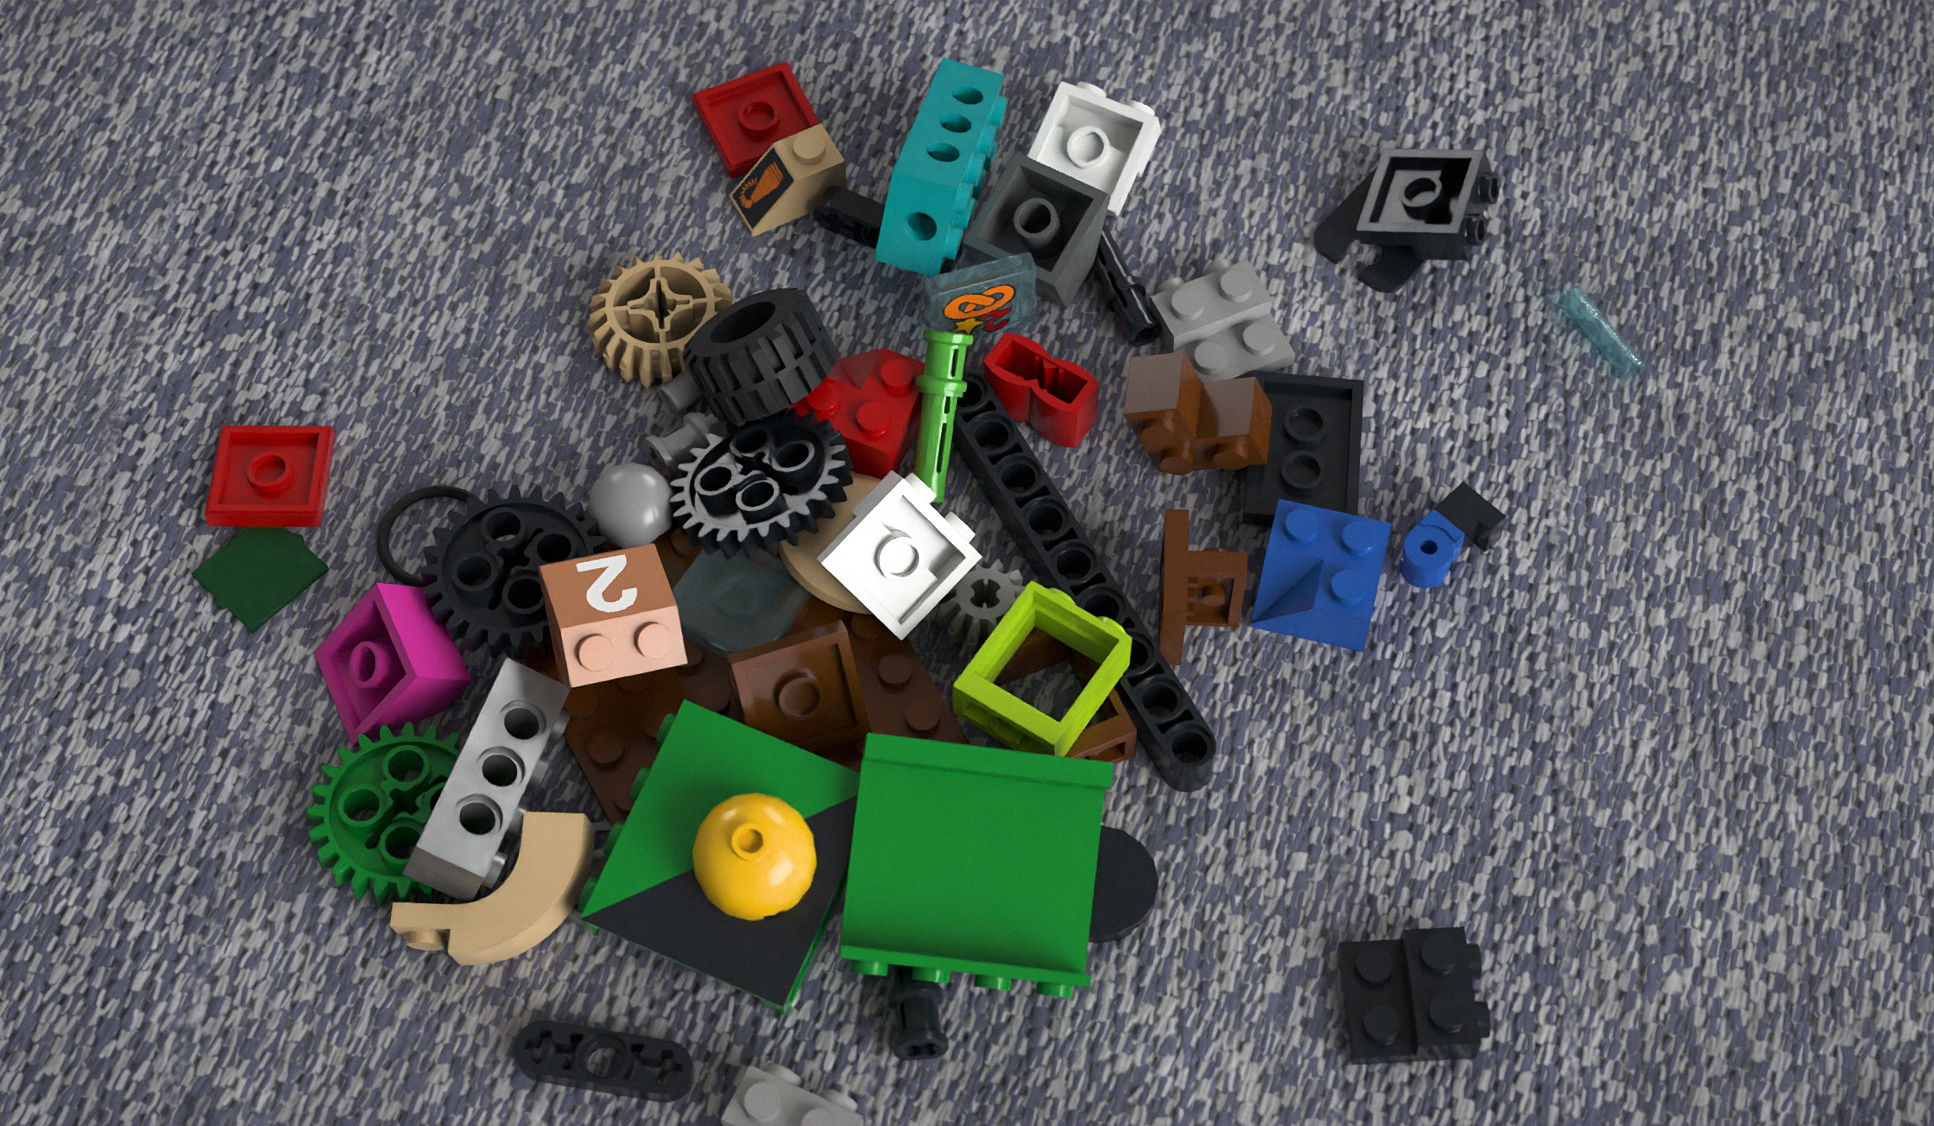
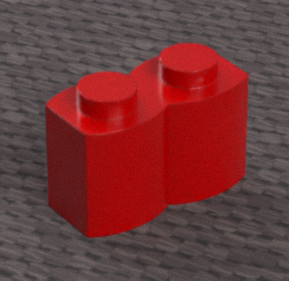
[983,333,1099,448]

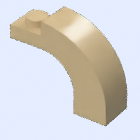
[390,811,596,965]

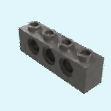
[403,657,572,903]

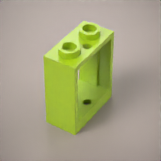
[953,580,1132,757]

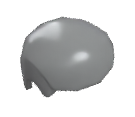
[588,462,674,548]

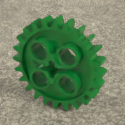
[307,722,502,907]

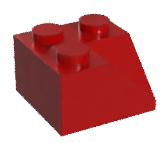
[785,348,925,480]

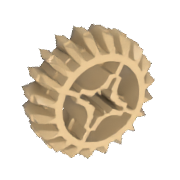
[588,250,732,390]

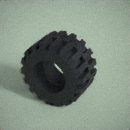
[682,287,838,423]

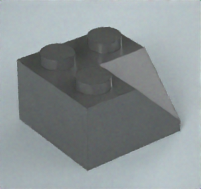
[962,152,1110,310]

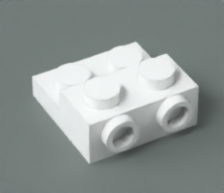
[1027,81,1162,218]
[816,470,982,641]

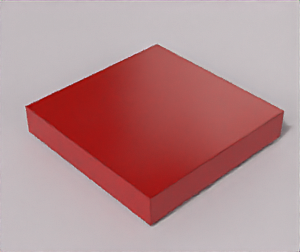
[691,61,820,179]
[205,425,335,527]

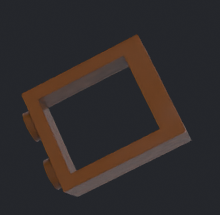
[970,628,1137,764]

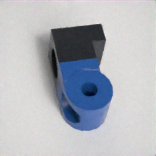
[1399,481,1506,589]

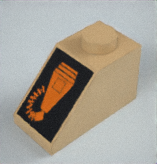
[729,124,847,237]

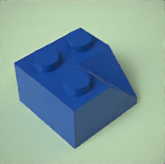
[1250,499,1392,652]

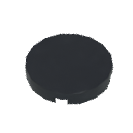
[1088,825,1159,944]

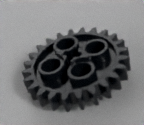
[669,408,854,560]
[420,485,609,660]

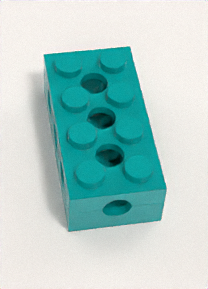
[874,57,1009,278]

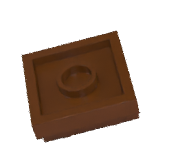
[1158,509,1247,665]
[726,620,872,752]

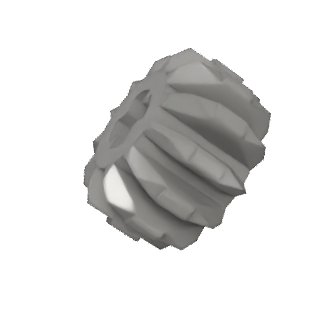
[937,558,1026,657]

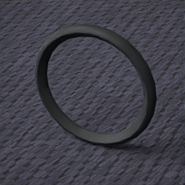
[376,485,485,588]

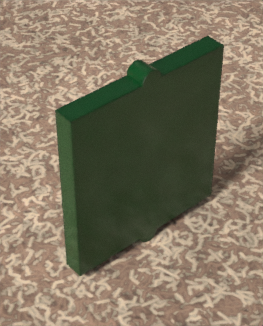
[191,526,329,633]

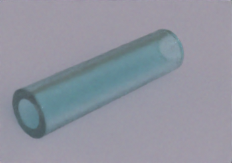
[1557,286,1646,382]

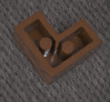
[1123,351,1272,475]

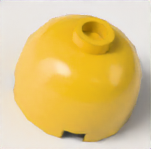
[692,793,817,921]

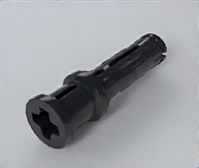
[888,965,949,1061]

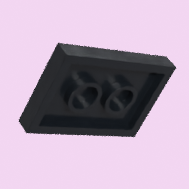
[1242,371,1364,526]

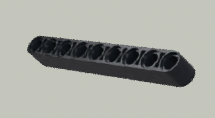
[952,370,1217,793]

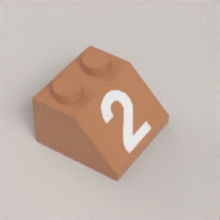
[538,543,688,688]

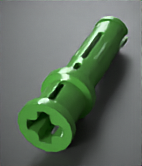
[913,329,974,503]

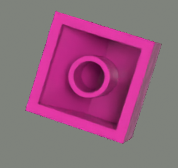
[314,583,472,747]

